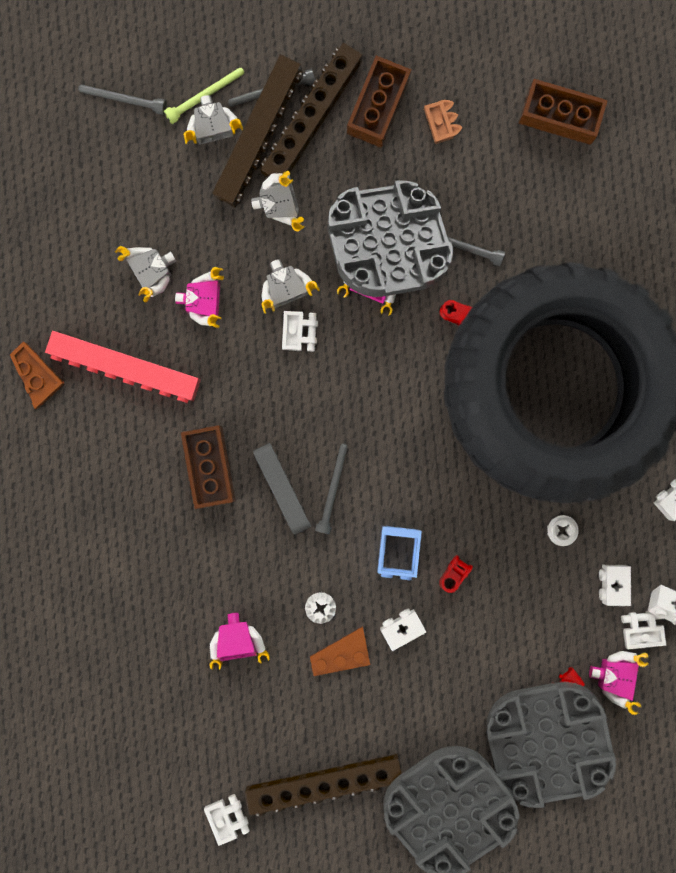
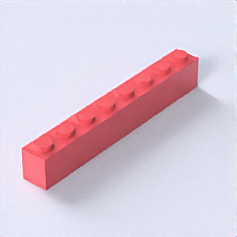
[45,331,201,403]

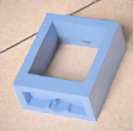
[377,526,422,580]

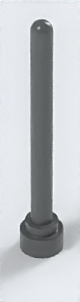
[228,68,315,107]
[78,85,167,115]
[448,237,505,266]
[315,444,348,535]

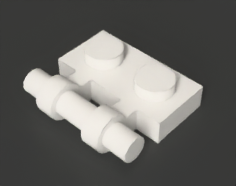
[282,311,318,352]
[621,611,666,649]
[204,794,250,846]

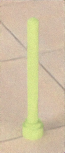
[164,68,244,124]

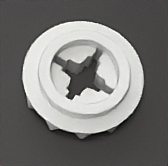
[547,515,578,546]
[305,593,336,624]

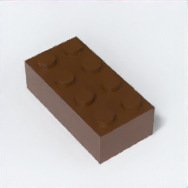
[347,55,412,148]
[518,79,608,145]
[181,425,236,509]

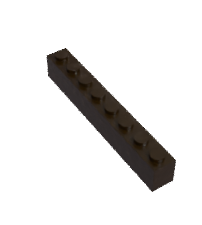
[212,54,303,207]

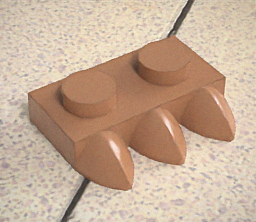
[424,100,462,144]

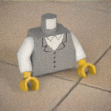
[184,95,243,145]
[251,171,305,231]
[115,246,177,302]
[261,259,320,313]

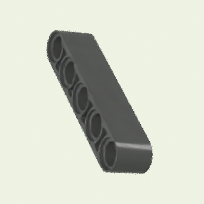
[253,443,312,535]

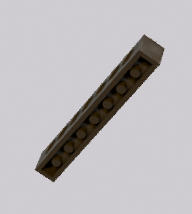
[260,42,362,178]
[245,754,401,816]

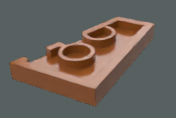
[10,342,65,410]
[310,626,370,676]

